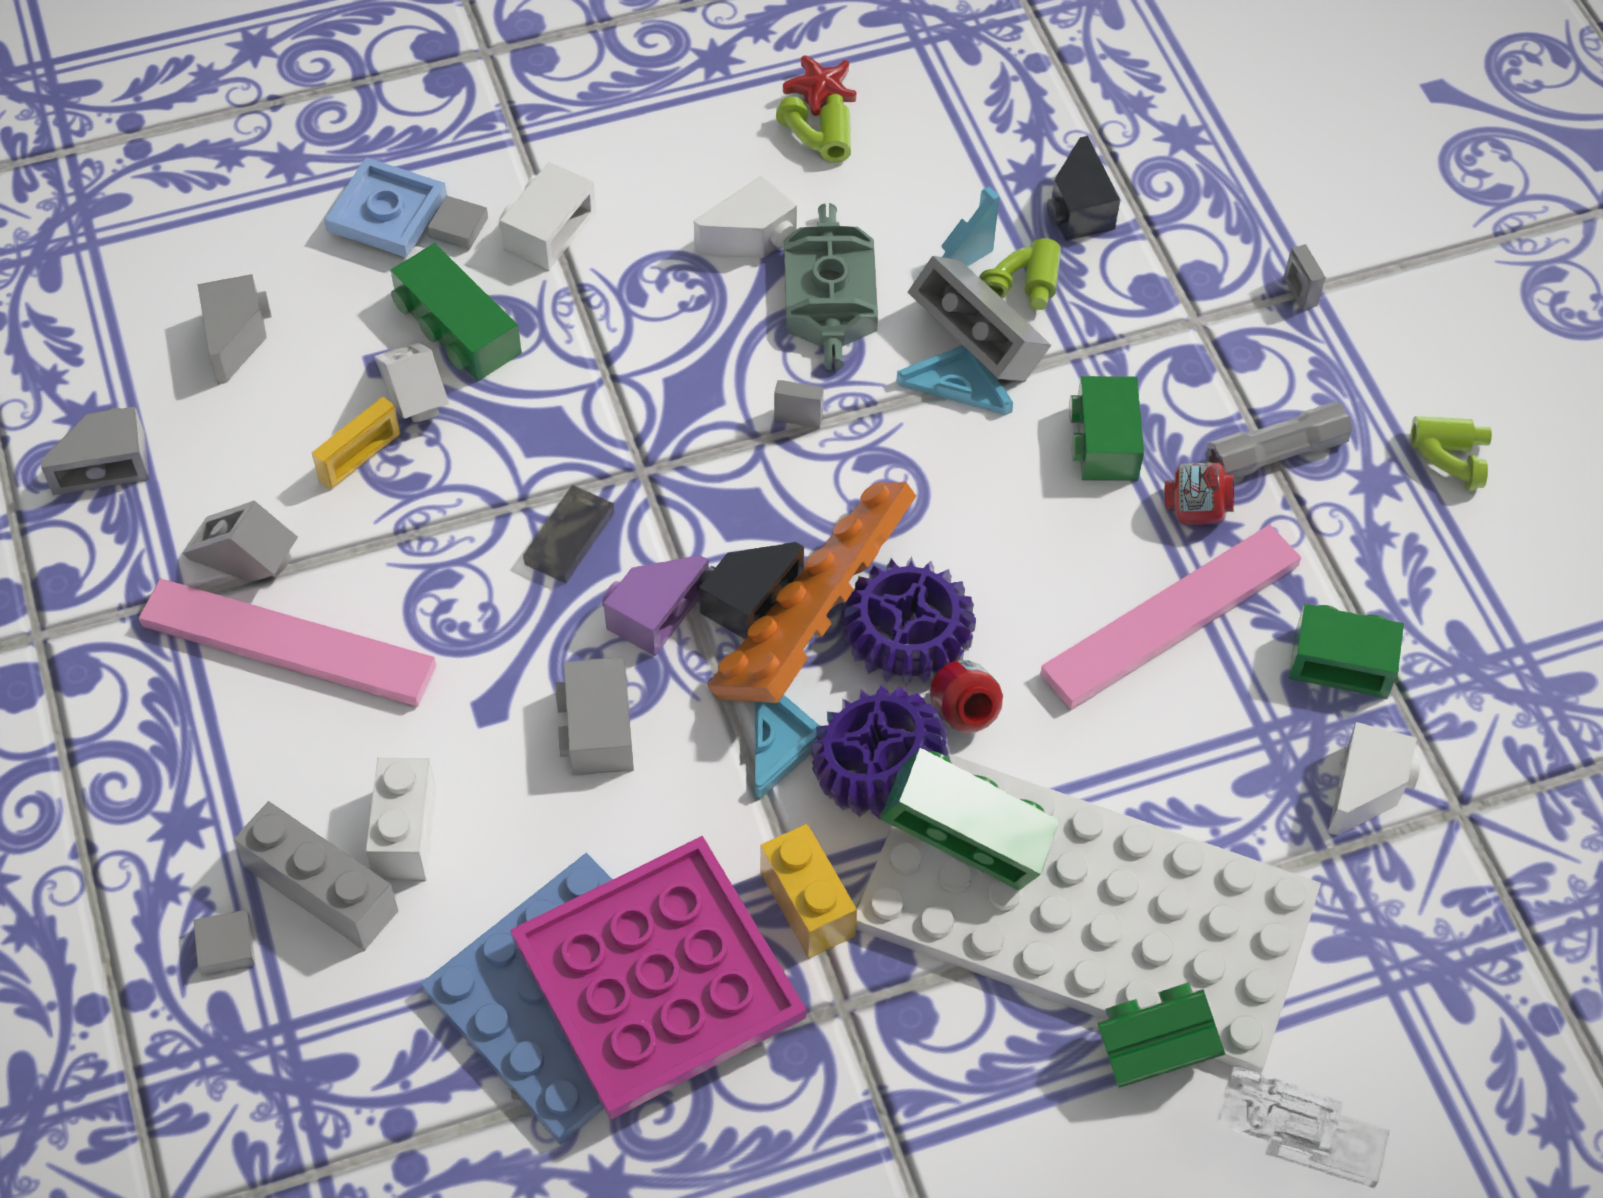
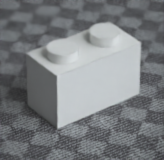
[499,161,597,270]
[366,757,437,880]

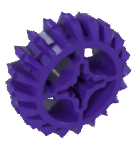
[842,556,976,686]
[811,685,950,820]

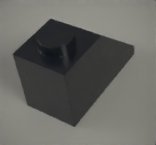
[1047,135,1121,241]
[697,542,804,639]

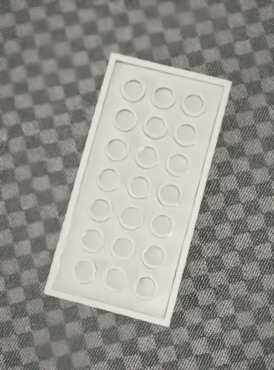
[856,754,1321,1076]

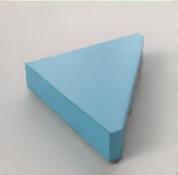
[920,186,1000,273]
[896,345,1014,415]
[755,695,820,799]

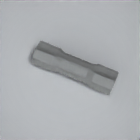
[1205,402,1353,479]

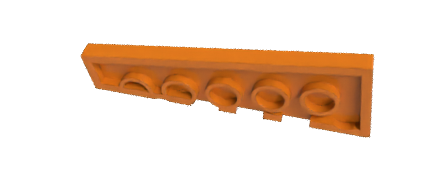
[707,482,916,703]

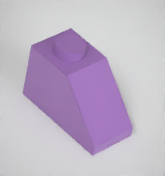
[602,555,709,656]

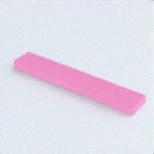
[1040,524,1302,710]
[139,578,437,707]

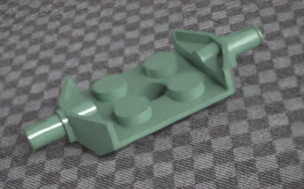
[784,203,878,371]

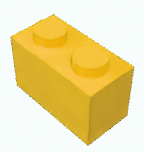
[760,823,857,959]

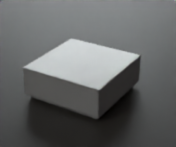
[428,195,488,249]
[1283,244,1326,310]
[774,380,824,428]
[193,909,255,975]

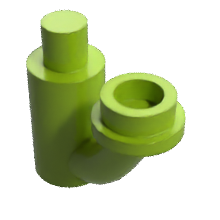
[776,94,851,162]
[979,238,1061,310]
[1410,416,1492,491]

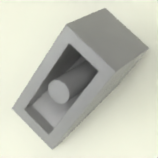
[197,274,272,384]
[41,406,149,495]
[182,500,298,582]

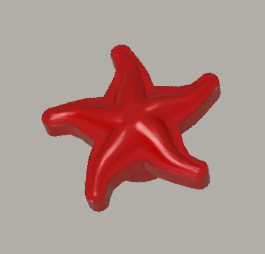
[782,55,857,116]

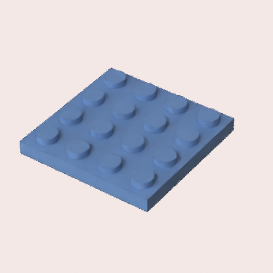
[420,852,613,1145]

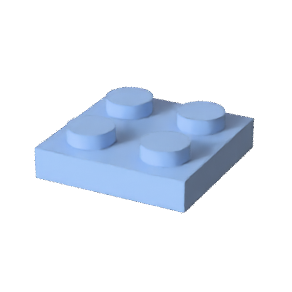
[324,157,447,258]

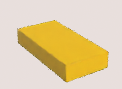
[311,396,400,489]

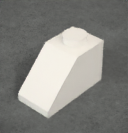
[693,175,797,258]
[374,342,449,422]
[1327,722,1422,836]

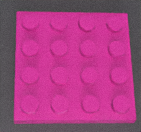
[510,835,807,1120]

